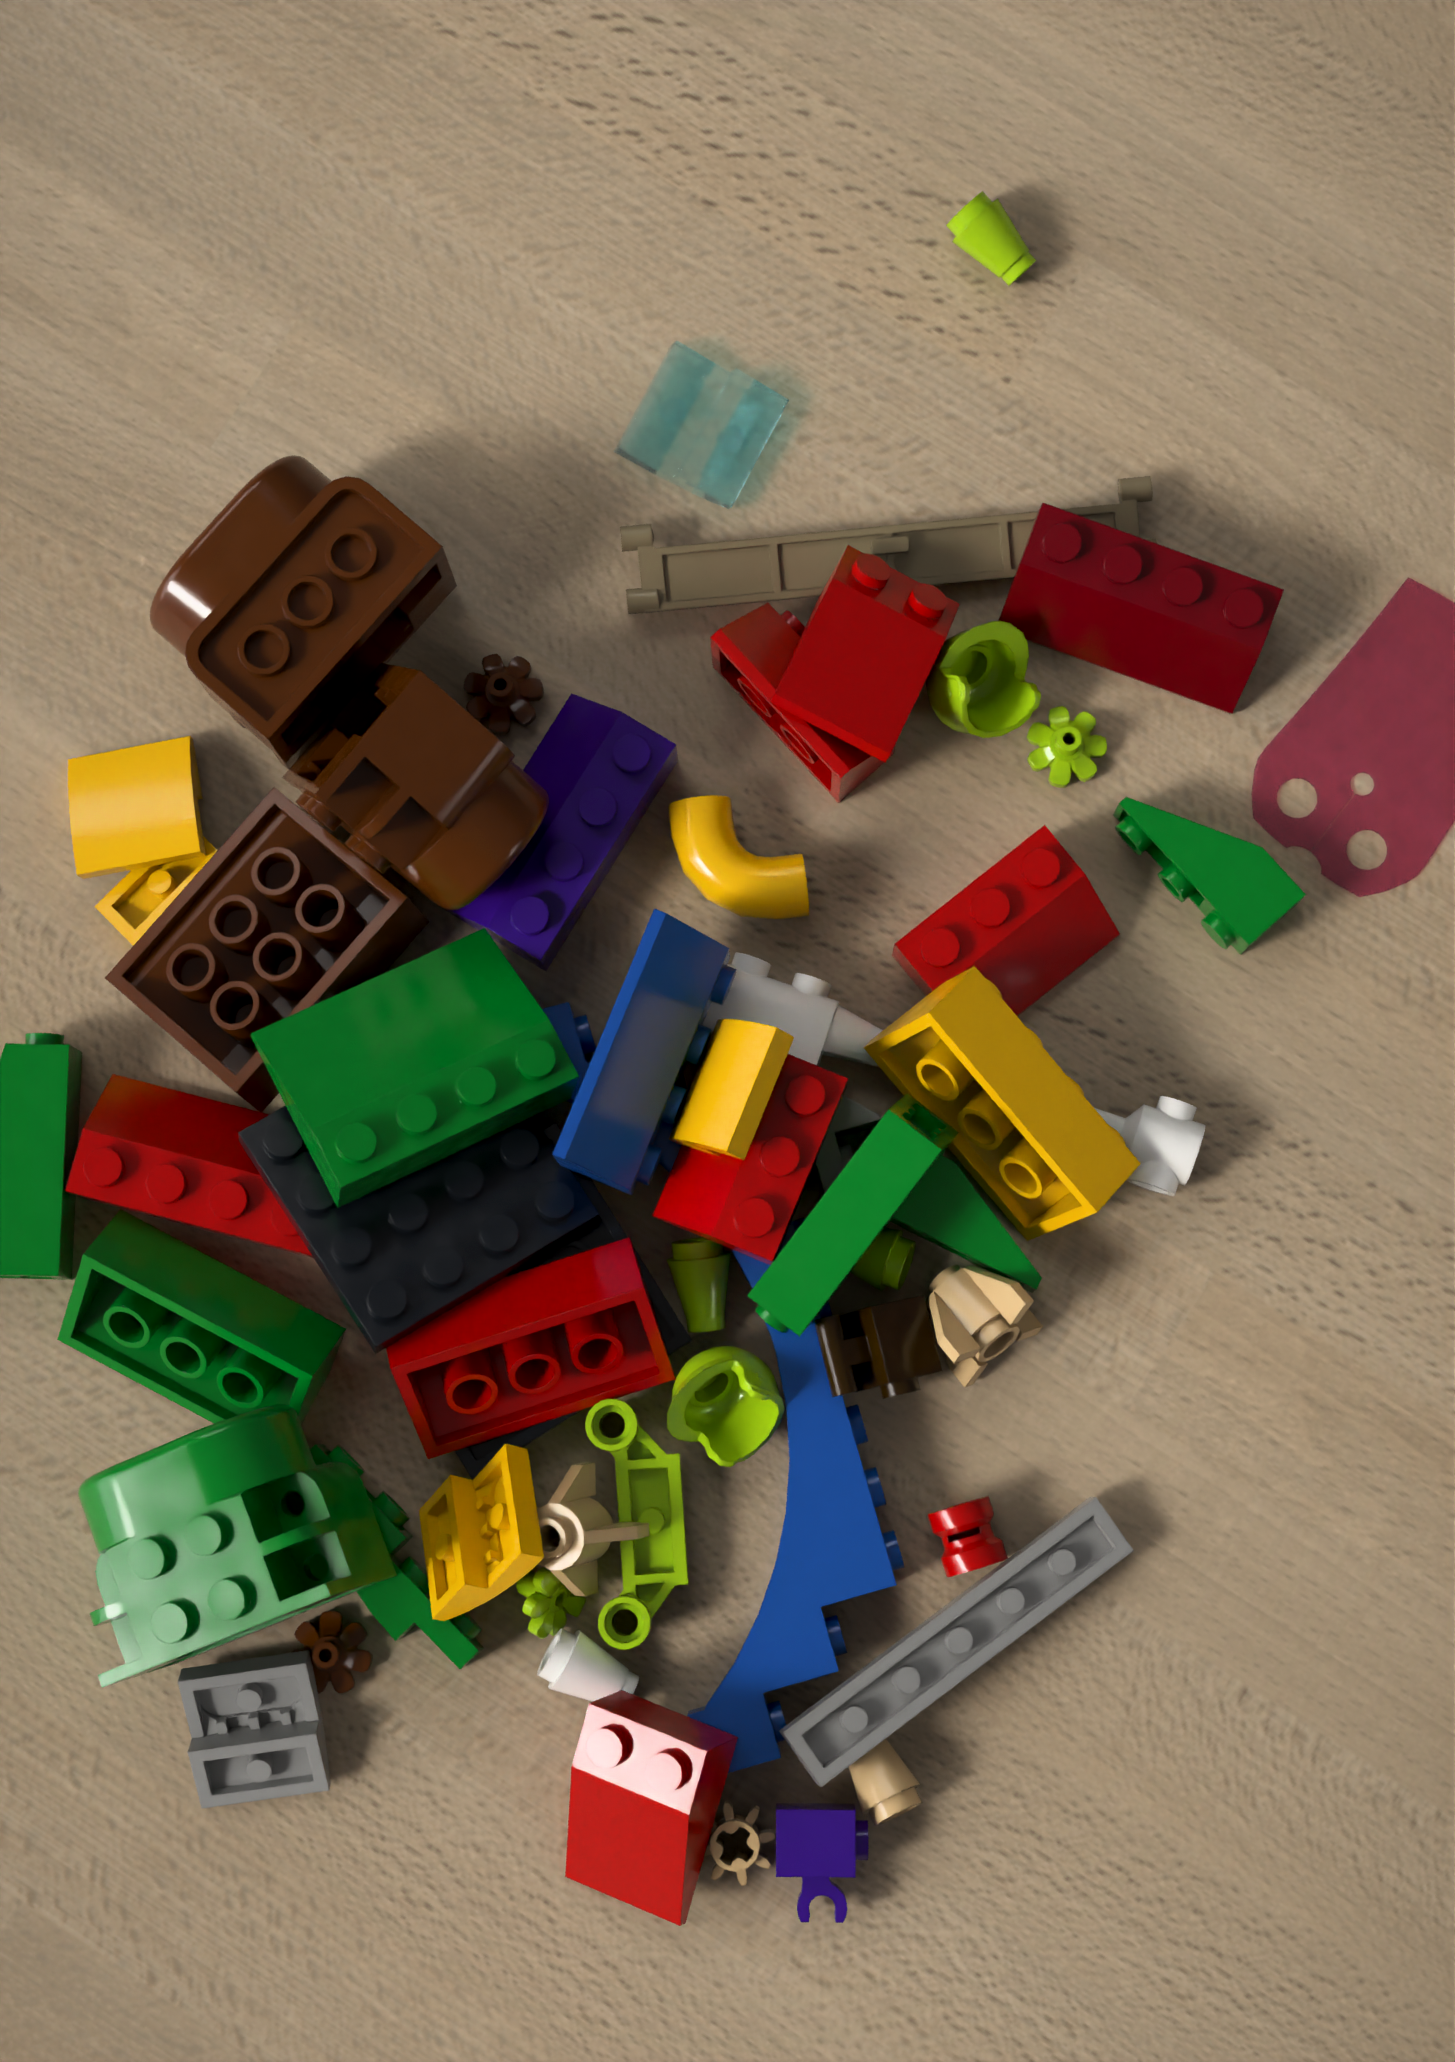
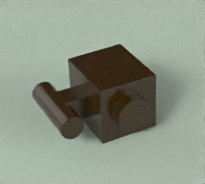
[814,1295,942,1399]

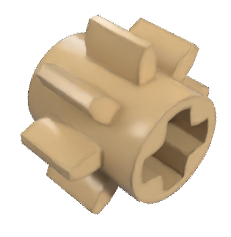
[705,1800,776,1886]

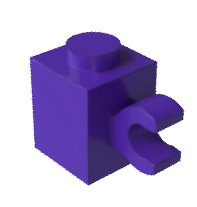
[776,1803,869,1923]

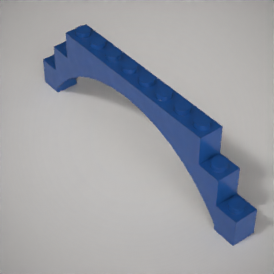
[542,1002,905,1773]

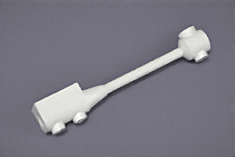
[703,952,1205,1196]

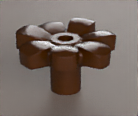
[464,654,544,735]
[291,1610,373,1694]

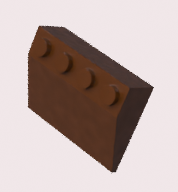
[105,787,429,1113]

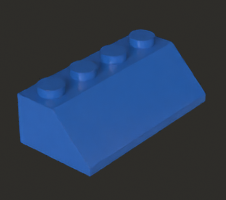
[552,909,737,1195]

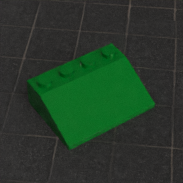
[251,928,579,1208]

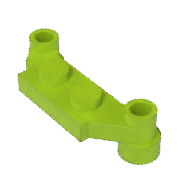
[585,1399,689,1650]

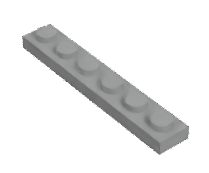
[779,1497,1134,1787]

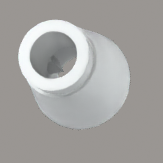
[537,1628,639,1702]

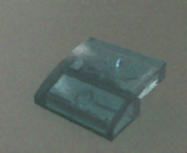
[614,341,789,509]

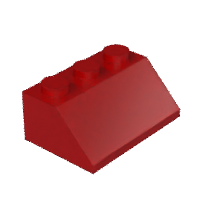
[710,602,896,803]
[892,825,1120,1017]
[652,1054,848,1265]

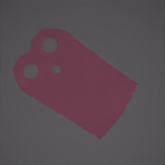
[1251,577,1455,897]

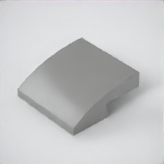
[178,1650,331,1809]

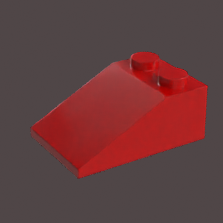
[770,545,960,763]
[565,1690,738,1926]

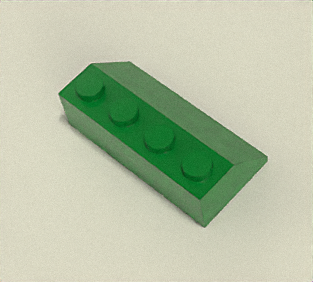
[57,1209,346,1425]

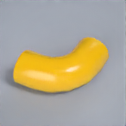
[668,795,809,919]

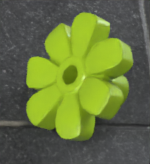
[1027,706,1107,788]
[517,1567,586,1639]

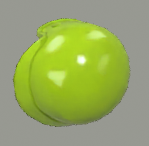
[926,621,1041,738]
[667,1346,785,1467]

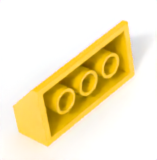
[864,966,1141,1241]

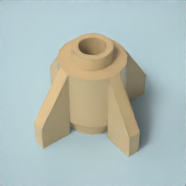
[926,1265,1043,1387]
[537,1462,649,1596]

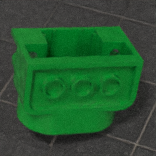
[78,1404,397,1688]

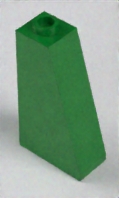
[0,1033,82,1280]
[747,1093,959,1337]

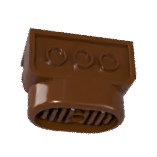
[150,455,457,770]
[282,663,549,910]

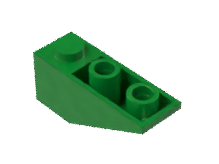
[1113,797,1306,955]

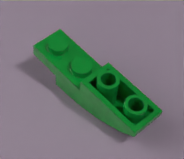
[310,1444,484,1669]

